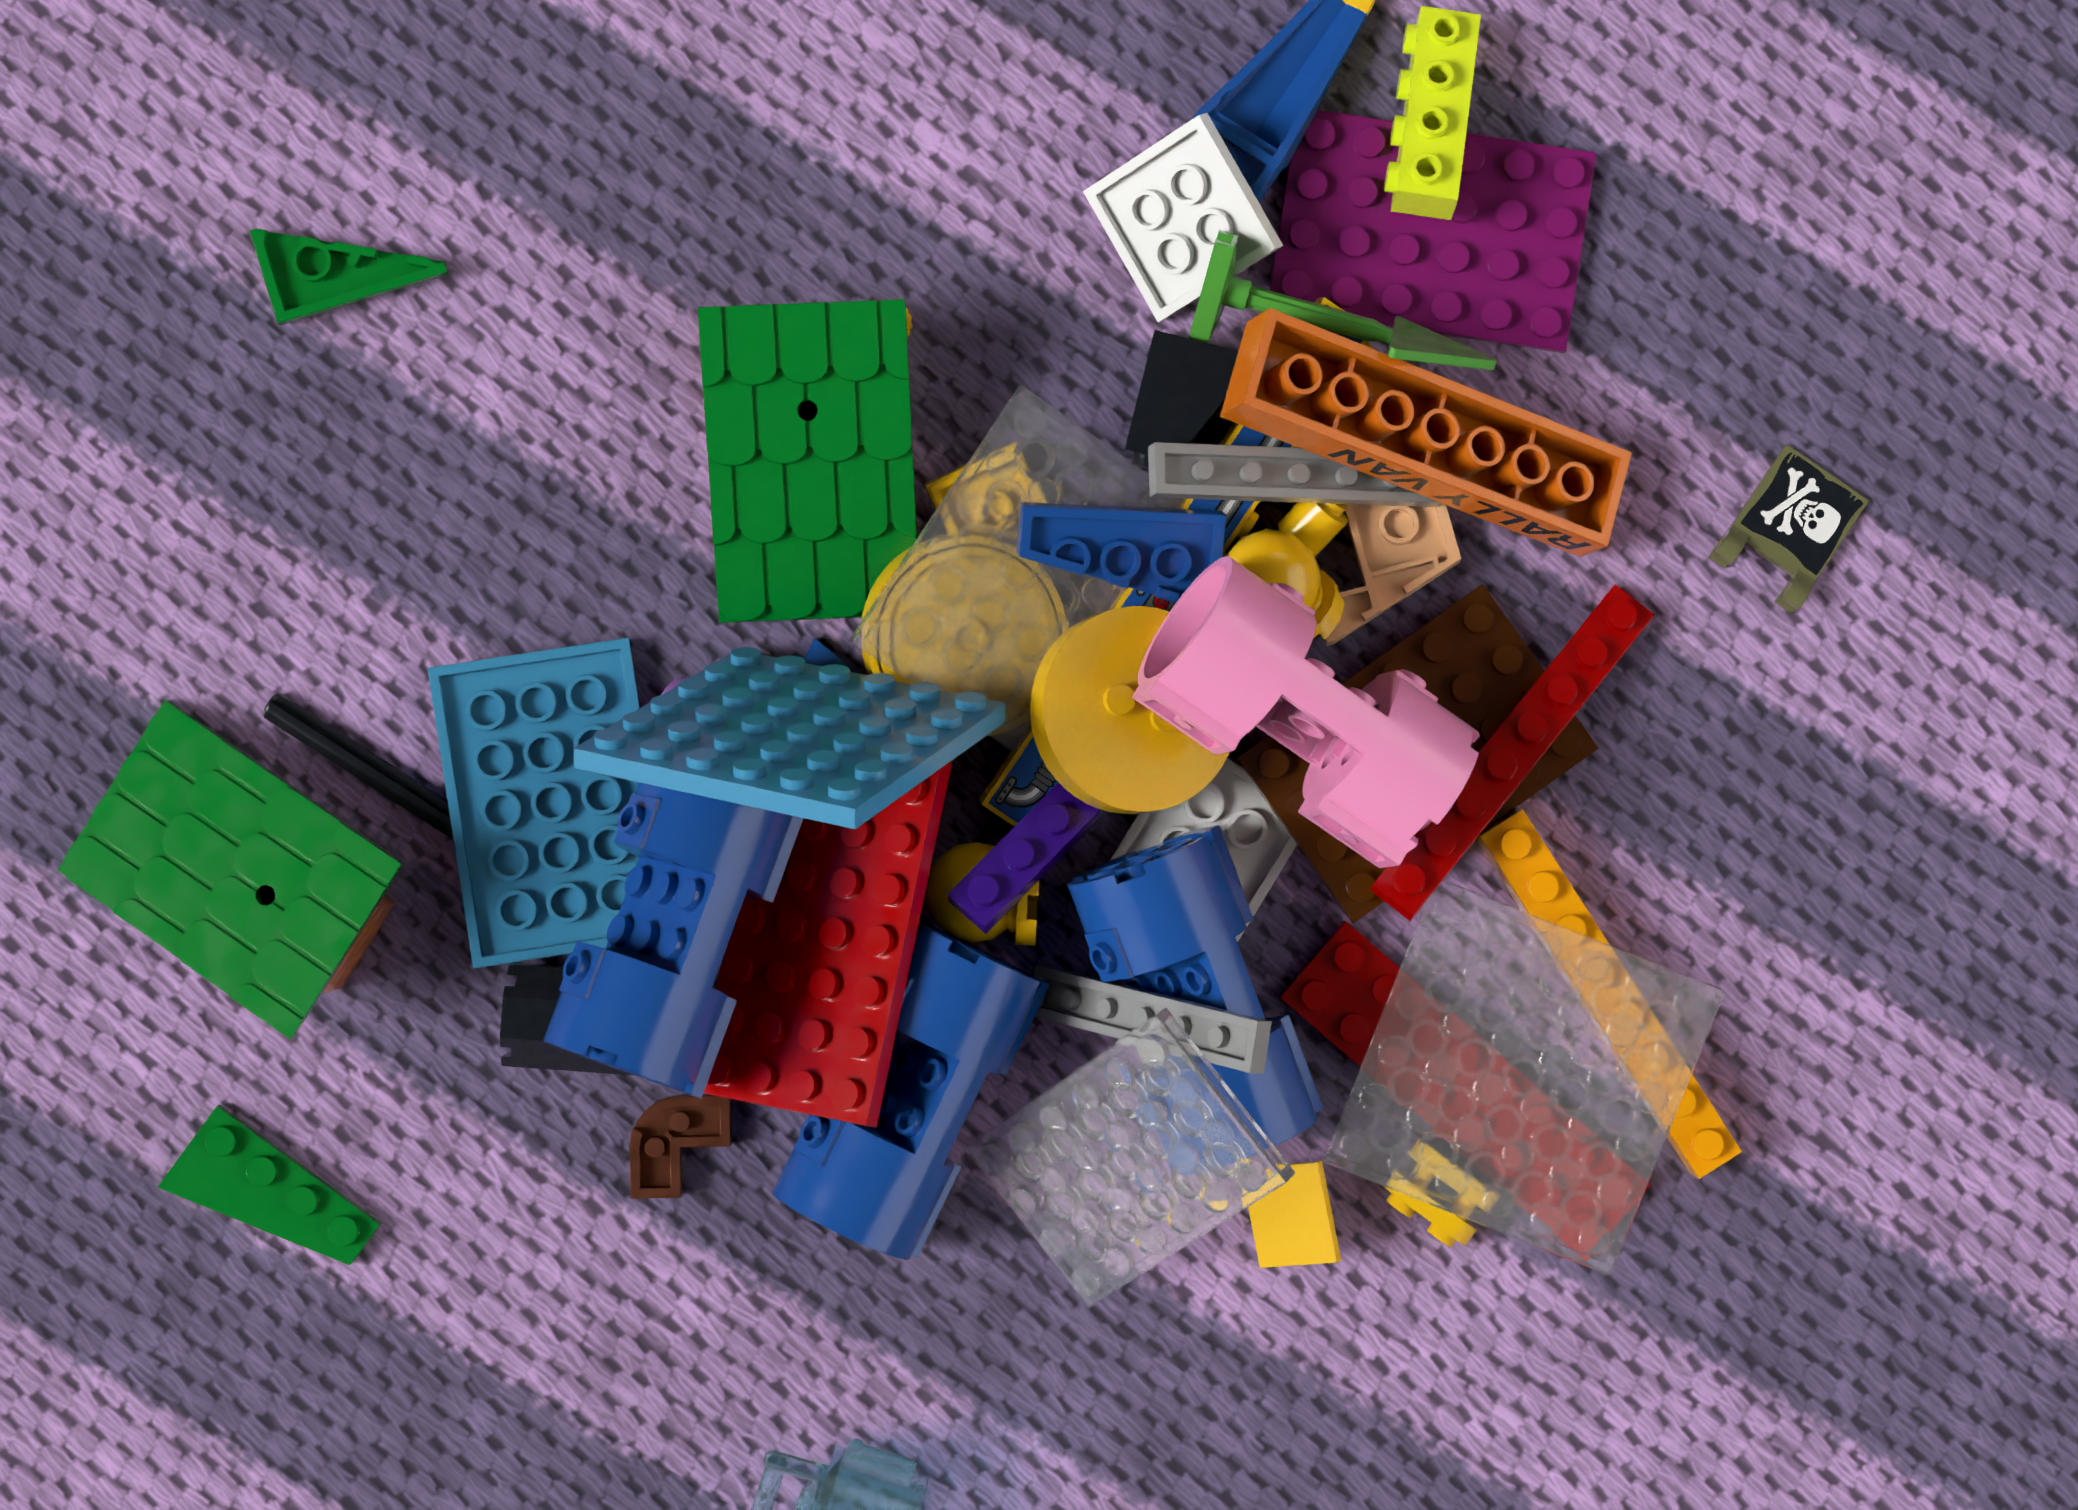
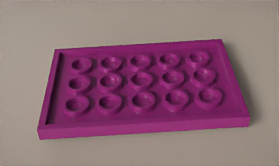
[1269,110,1597,353]

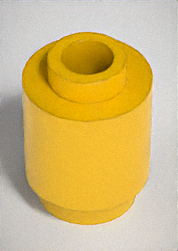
[1278,502,1348,557]

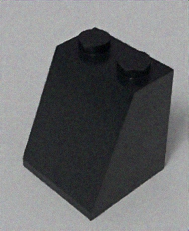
[1123,330,1238,473]

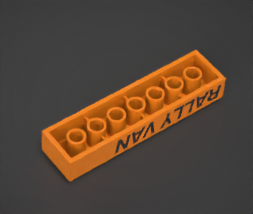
[1220,308,1632,557]

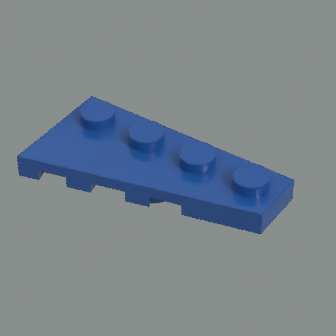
[1017,502,1226,603]

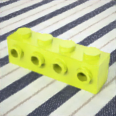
[1384,6,1481,220]

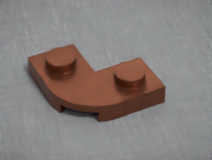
[629,1095,732,1199]

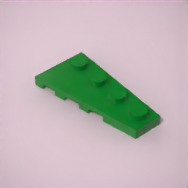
[157,1105,382,1265]

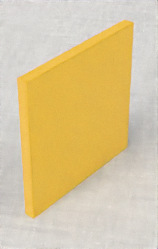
[1241,1161,1342,1268]

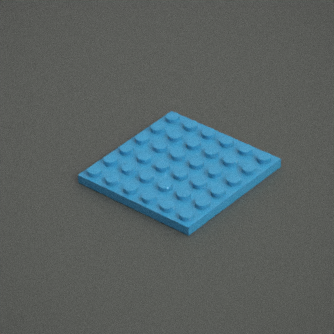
[573,647,1006,829]

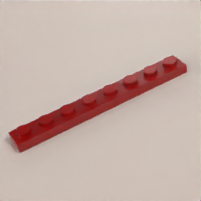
[1370,584,1655,921]

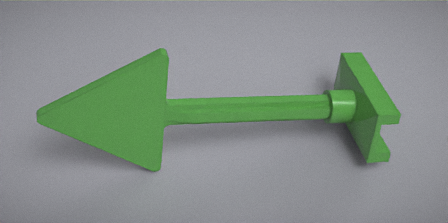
[1189,230,1497,370]

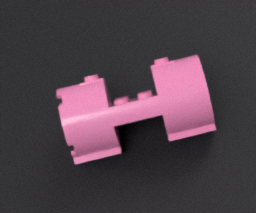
[1132,556,1480,868]

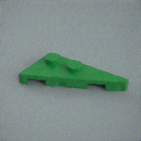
[250,228,450,326]

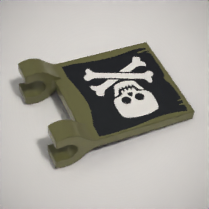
[1708,444,1869,614]

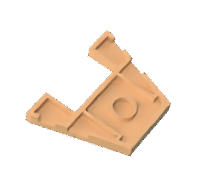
[1287,502,1461,646]

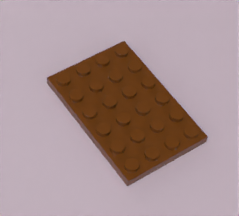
[1236,584,1599,923]

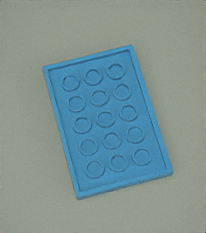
[427,638,640,969]

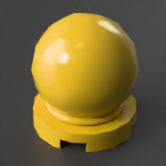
[1225,529,1345,640]
[925,842,1039,946]

